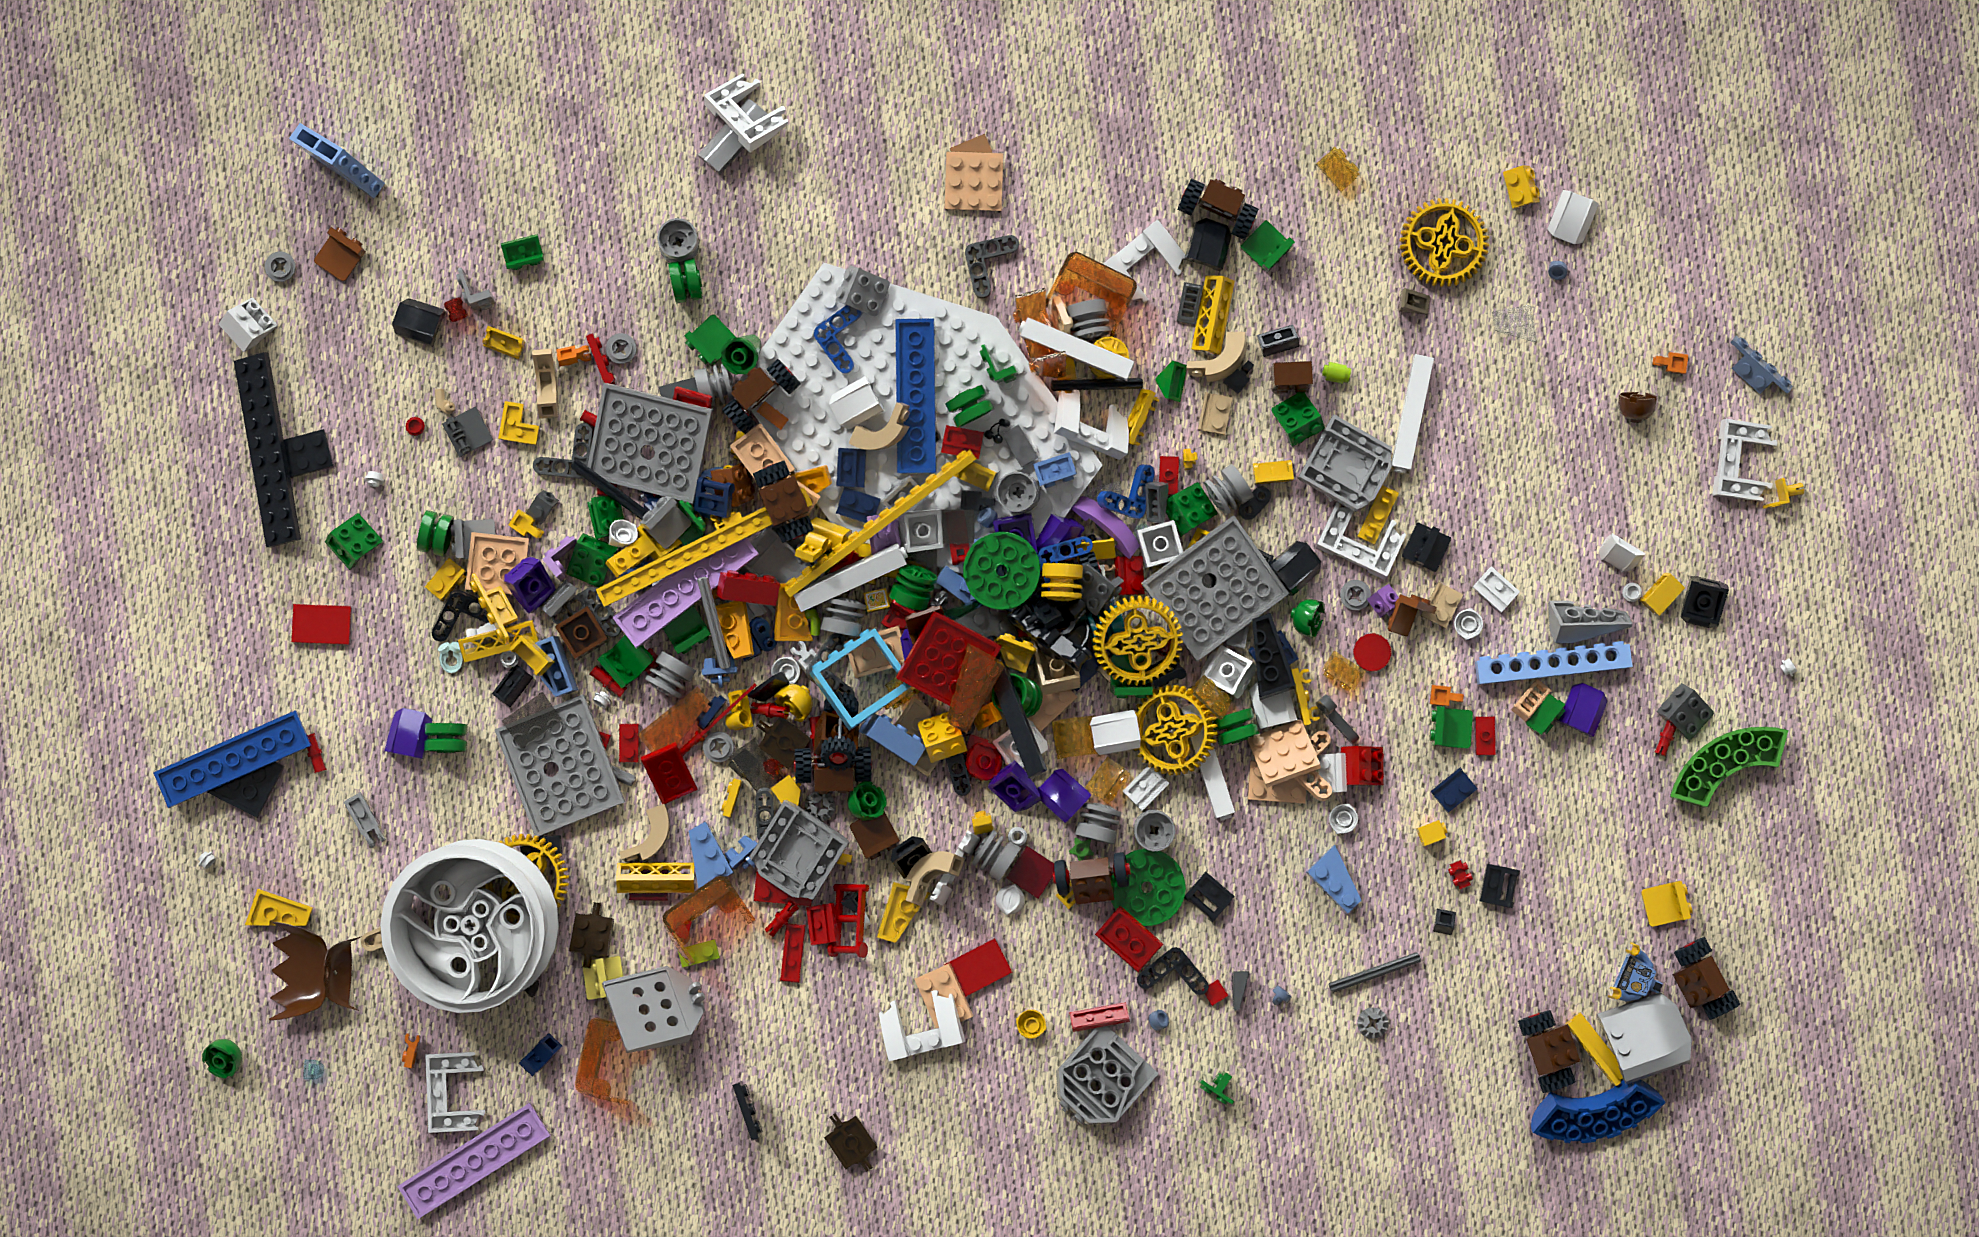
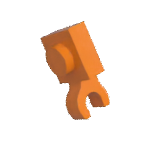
[556,345,592,367]
[1652,352,1688,374]
[1429,685,1464,706]
[402,1033,421,1068]

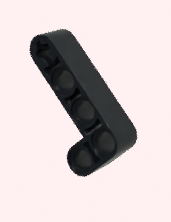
[946,718,975,796]

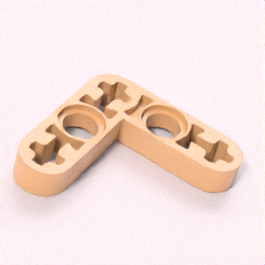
[1295,731,1332,801]

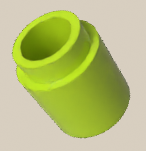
[1322,362,1351,384]

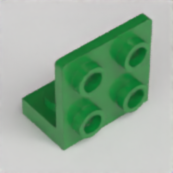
[1240,220,1295,273]
[1166,482,1218,537]
[325,513,383,570]
[566,533,618,588]

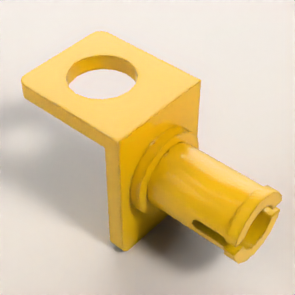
[1763,478,1804,509]

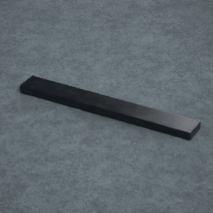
[987,635,1047,779]

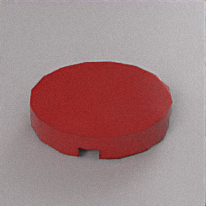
[1353,633,1391,672]
[965,742,1002,781]

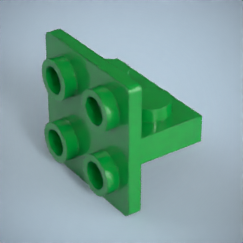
[587,496,624,539]
[1198,1071,1235,1106]

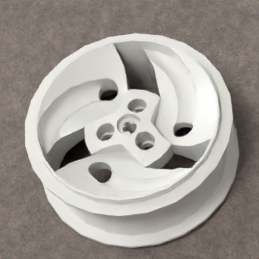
[380,839,559,1013]

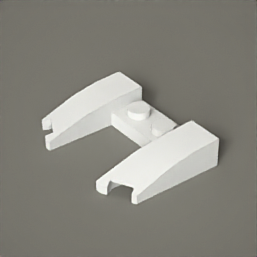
[704,74,788,153]
[1098,219,1185,306]
[1054,390,1129,460]
[1712,419,1777,501]
[1315,502,1406,580]
[929,830,981,906]
[879,990,965,1061]
[425,1052,485,1133]

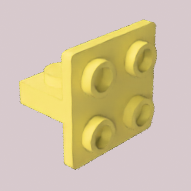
[582,956,623,1000]

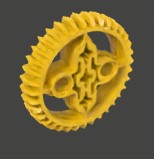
[1399,198,1489,287]
[1093,596,1183,685]
[1133,685,1218,776]
[482,834,569,923]

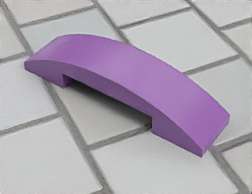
[1071,496,1140,559]

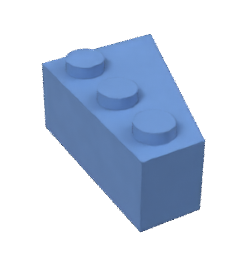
[536,636,578,697]
[859,714,926,766]
[688,822,734,892]
[1306,845,1361,914]

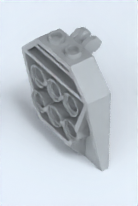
[602,966,705,1053]
[1056,1026,1159,1125]

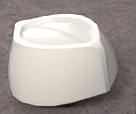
[608,520,638,547]
[1454,608,1483,640]
[771,657,800,684]
[1329,804,1358,834]
[996,884,1025,915]

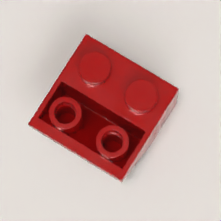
[1341,746,1384,786]

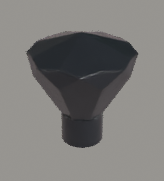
[524,980,539,998]

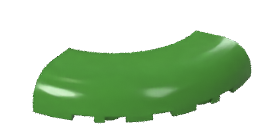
[1670,727,1789,808]

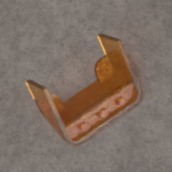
[1044,252,1137,337]
[1013,288,1066,378]
[662,876,755,966]
[575,1017,647,1105]

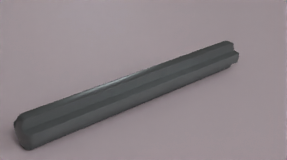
[1329,952,1421,993]

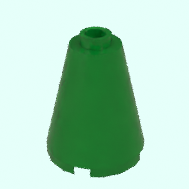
[721,334,761,375]

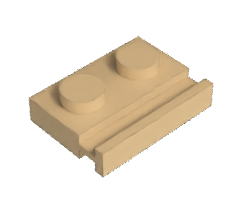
[1050,296,1073,335]
[1198,392,1233,435]
[1421,582,1463,629]

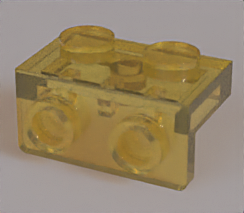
[1316,146,1360,192]

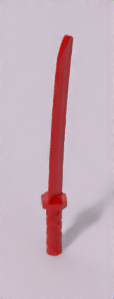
[679,683,757,756]

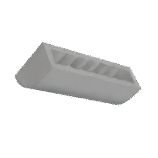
[697,99,768,175]

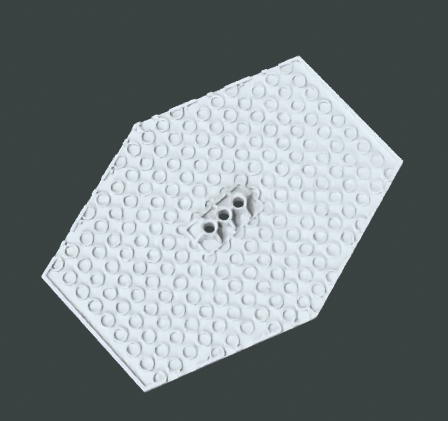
[739,263,1103,575]

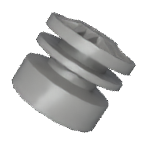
[657,218,699,265]
[1067,299,1111,341]
[694,364,734,407]
[1204,464,1254,515]
[996,472,1040,513]
[821,597,866,637]
[645,651,696,699]
[1075,803,1122,844]
[1133,809,1175,851]
[972,830,1021,881]

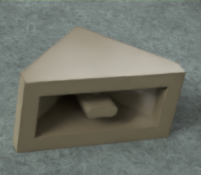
[1398,288,1430,315]

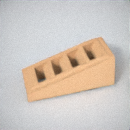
[1511,679,1552,721]

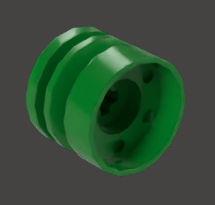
[889,564,938,610]
[992,673,1043,718]

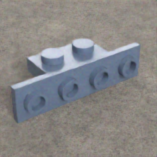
[1730,335,1793,394]

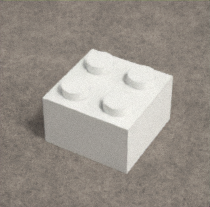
[1135,520,1183,568]

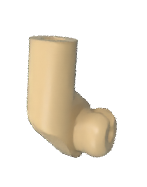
[435,389,455,414]

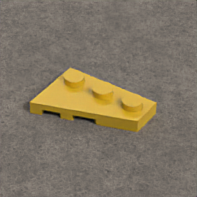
[877,882,930,943]

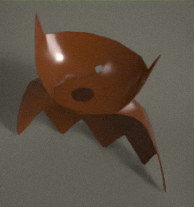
[269,922,362,1021]

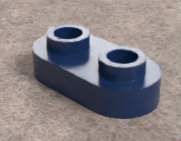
[749,617,778,652]
[697,695,727,730]

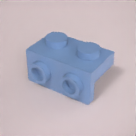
[1033,452,1077,488]

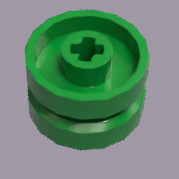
[668,258,703,304]
[945,385,994,428]
[416,510,454,557]
[1212,708,1260,746]
[424,723,468,753]

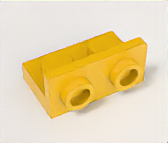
[425,558,467,602]

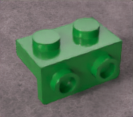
[501,234,544,270]
[1526,694,1565,736]

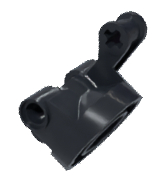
[1007,599,1092,671]

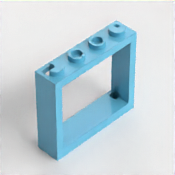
[810,628,913,731]

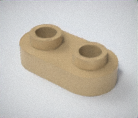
[361,927,383,951]

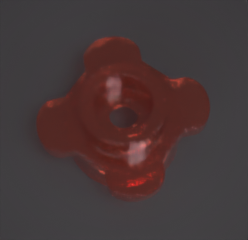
[762,759,784,775]

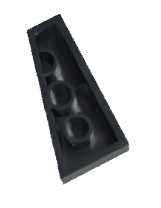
[1252,613,1296,701]

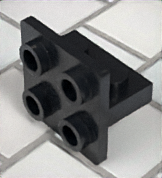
[1402,522,1451,572]

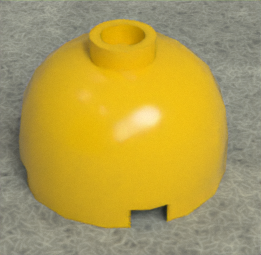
[774,684,813,722]

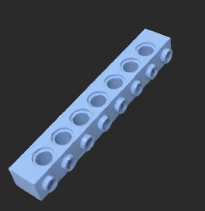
[1475,641,1633,685]

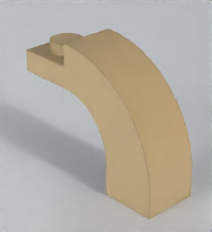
[1187,332,1247,382]
[532,349,559,419]
[849,402,910,450]
[619,804,670,862]
[906,851,965,906]

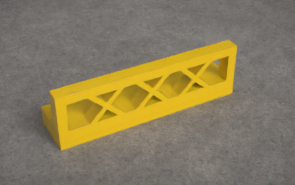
[1191,275,1235,355]
[458,620,539,663]
[616,863,695,893]
[1565,1012,1623,1086]

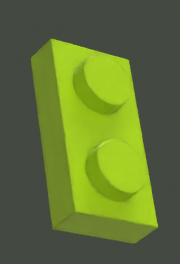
[678,939,720,968]

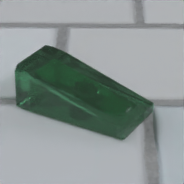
[943,601,981,620]

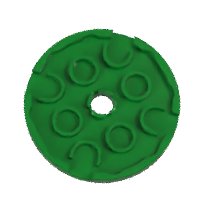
[963,532,1041,609]
[1111,849,1186,926]

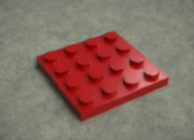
[896,611,1001,713]

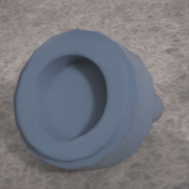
[1548,261,1568,280]
[977,506,998,528]
[1272,985,1292,1005]
[1149,1010,1169,1031]

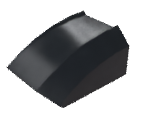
[1184,218,1231,272]
[392,298,446,347]
[1269,541,1321,596]
[1681,576,1729,628]
[891,836,932,879]

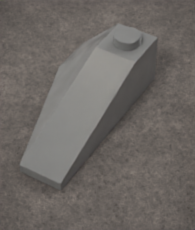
[1548,601,1632,643]

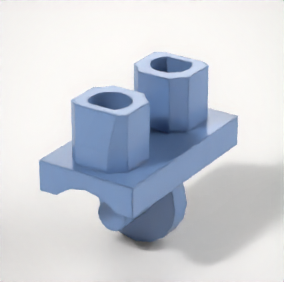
[702,657,738,688]
[725,835,758,869]

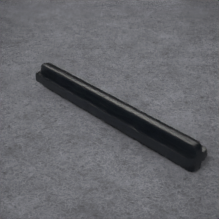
[1051,378,1143,391]
[571,459,648,520]

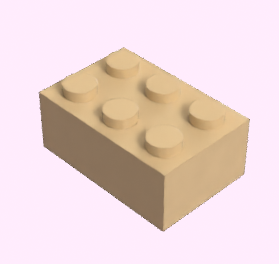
[1030,627,1080,695]

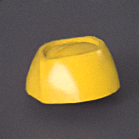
[1016,1009,1047,1039]

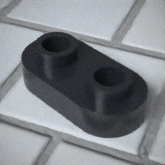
[1239,486,1271,520]

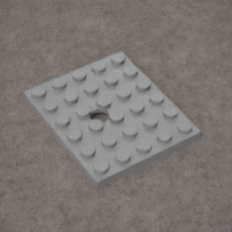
[587,383,714,504]
[1141,516,1289,661]
[495,694,625,836]

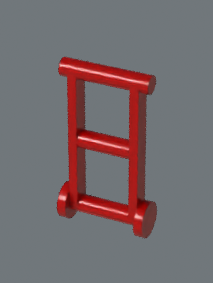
[827,884,869,958]

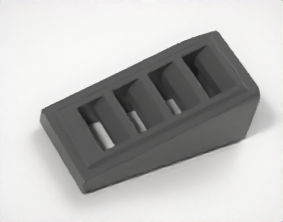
[1177,282,1203,325]
[1145,481,1169,524]
[1232,971,1249,1010]

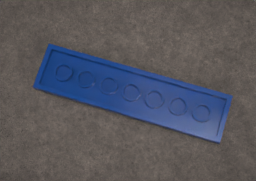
[895,318,936,473]
[153,710,312,808]

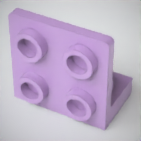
[543,536,577,581]

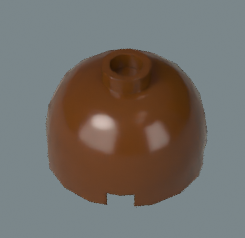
[1618,392,1657,423]

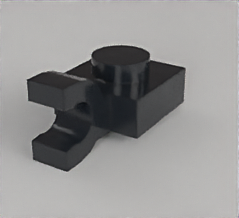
[1223,360,1254,394]
[960,490,996,511]

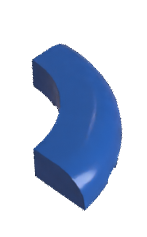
[1531,1080,1666,1143]

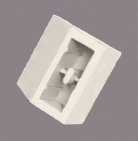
[218,297,278,352]

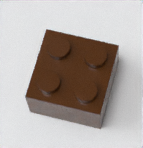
[1271,361,1313,394]
[555,606,610,660]

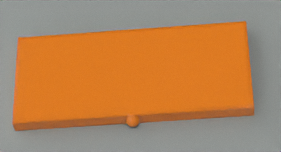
[757,401,789,430]

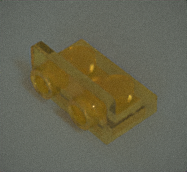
[1321,651,1366,692]
[1085,756,1130,804]

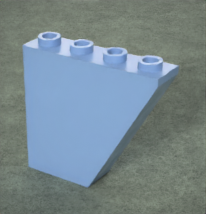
[289,123,385,198]

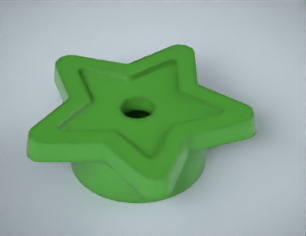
[1069,838,1094,861]

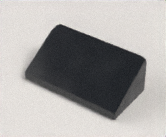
[1257,325,1300,357]
[492,665,533,707]
[747,672,790,702]

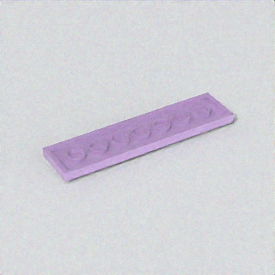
[612,538,759,649]
[397,1103,551,1219]

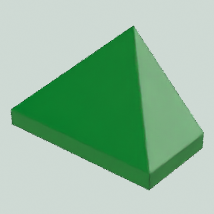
[1155,361,1187,402]

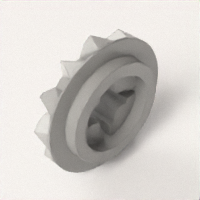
[265,251,296,282]
[606,333,636,364]
[1340,580,1371,610]
[929,591,948,611]
[703,731,734,762]
[805,792,835,821]
[1357,1008,1389,1039]

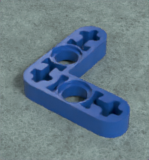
[814,305,863,373]
[1097,464,1155,519]
[1038,536,1093,602]

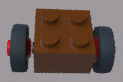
[1053,852,1131,905]

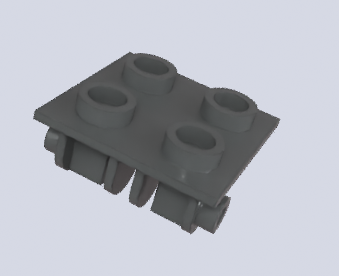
[442,406,493,458]

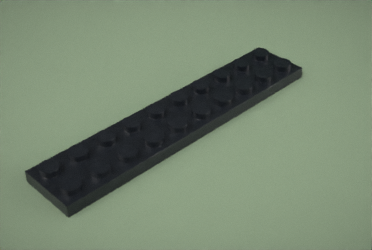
[234,352,301,548]

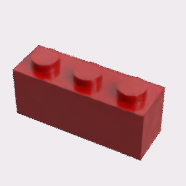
[716,570,780,606]

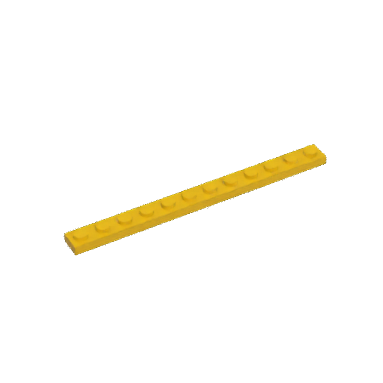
[784,450,976,597]
[596,488,813,607]

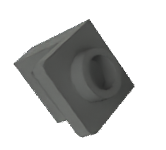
[526,490,559,524]

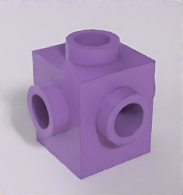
[1367,584,1399,618]

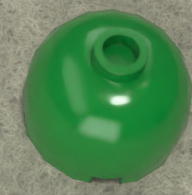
[1290,599,1325,638]
[847,781,887,821]
[202,1039,242,1079]

